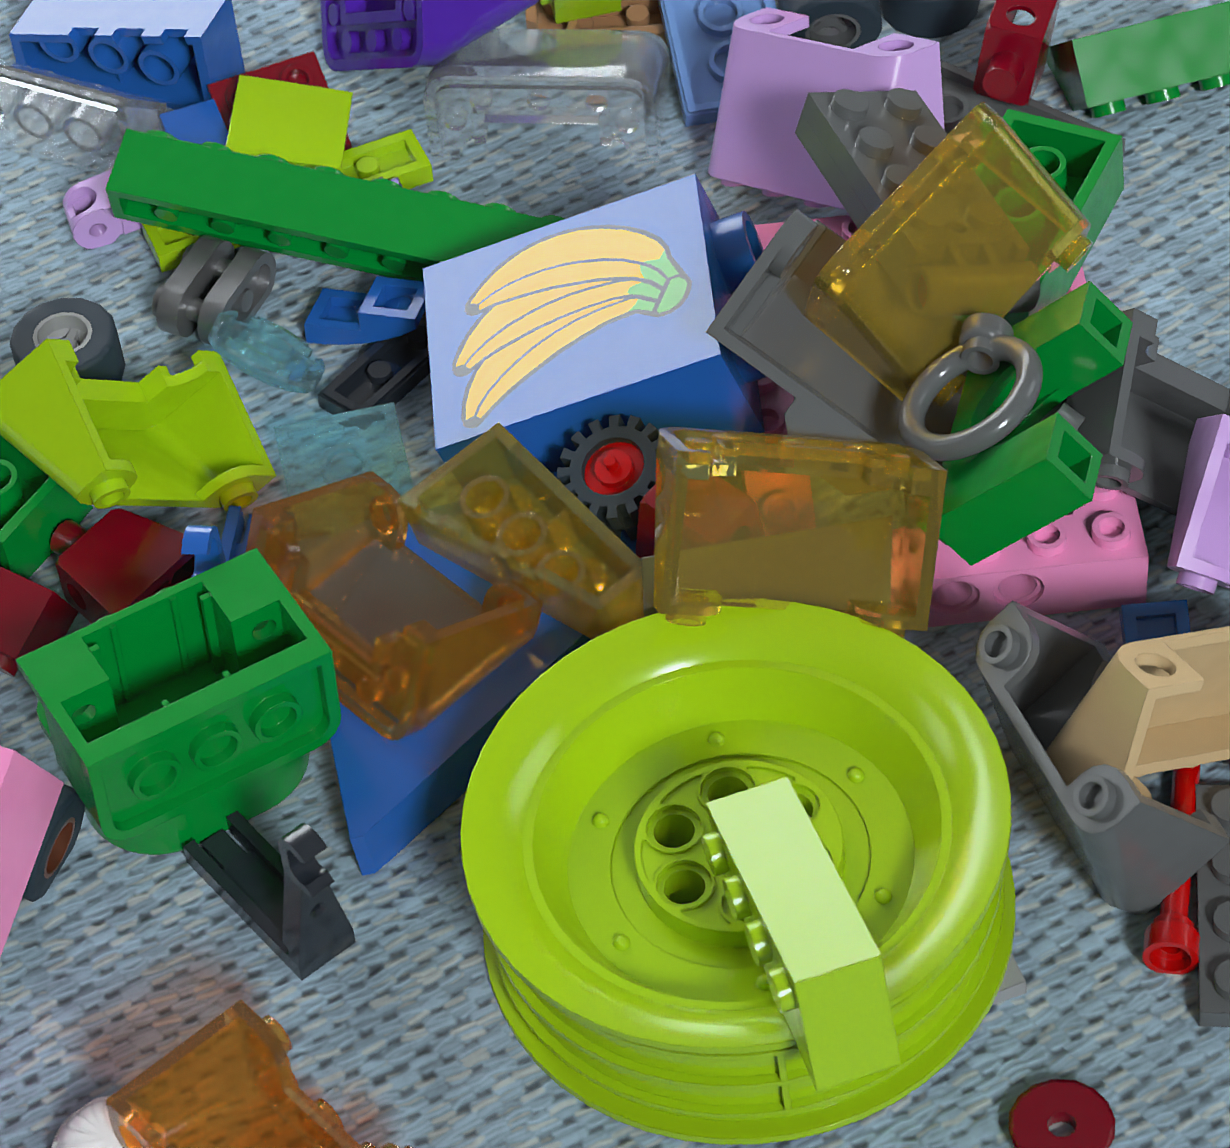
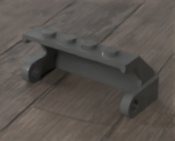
[706,209,1085,499]

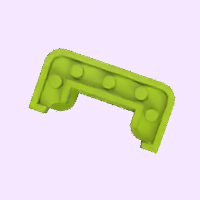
[0,338,277,512]

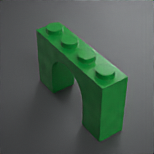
[926,281,1133,566]

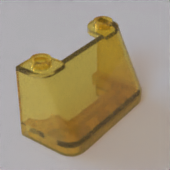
[803,102,1093,407]
[654,427,947,638]

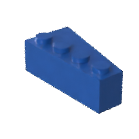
[9,0,245,110]

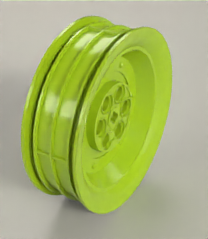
[460,599,1016,1145]

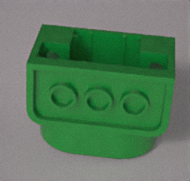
[16,548,341,855]

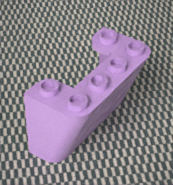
[708,7,945,216]

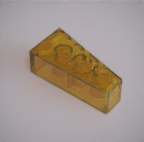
[397,422,644,639]

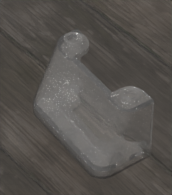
[423,29,670,165]

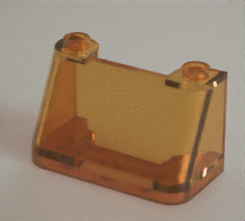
[245,471,544,740]

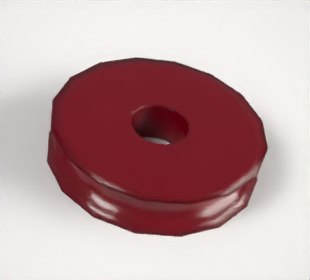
[1008,1079,1116,1148]

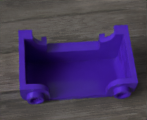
[320,0,539,71]

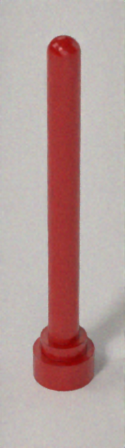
[1142,765,1201,975]

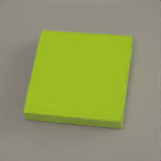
[226,75,353,171]

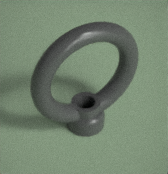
[898,313,1043,461]

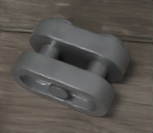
[152,235,276,350]

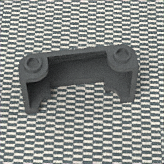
[1065,308,1230,516]
[976,601,1230,915]

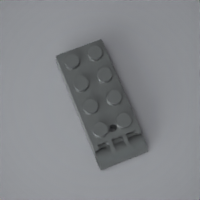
[795,88,1040,318]

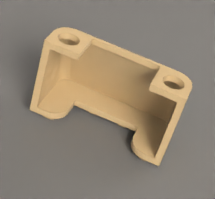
[1045,626,1230,799]

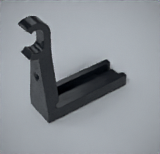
[183,811,356,980]

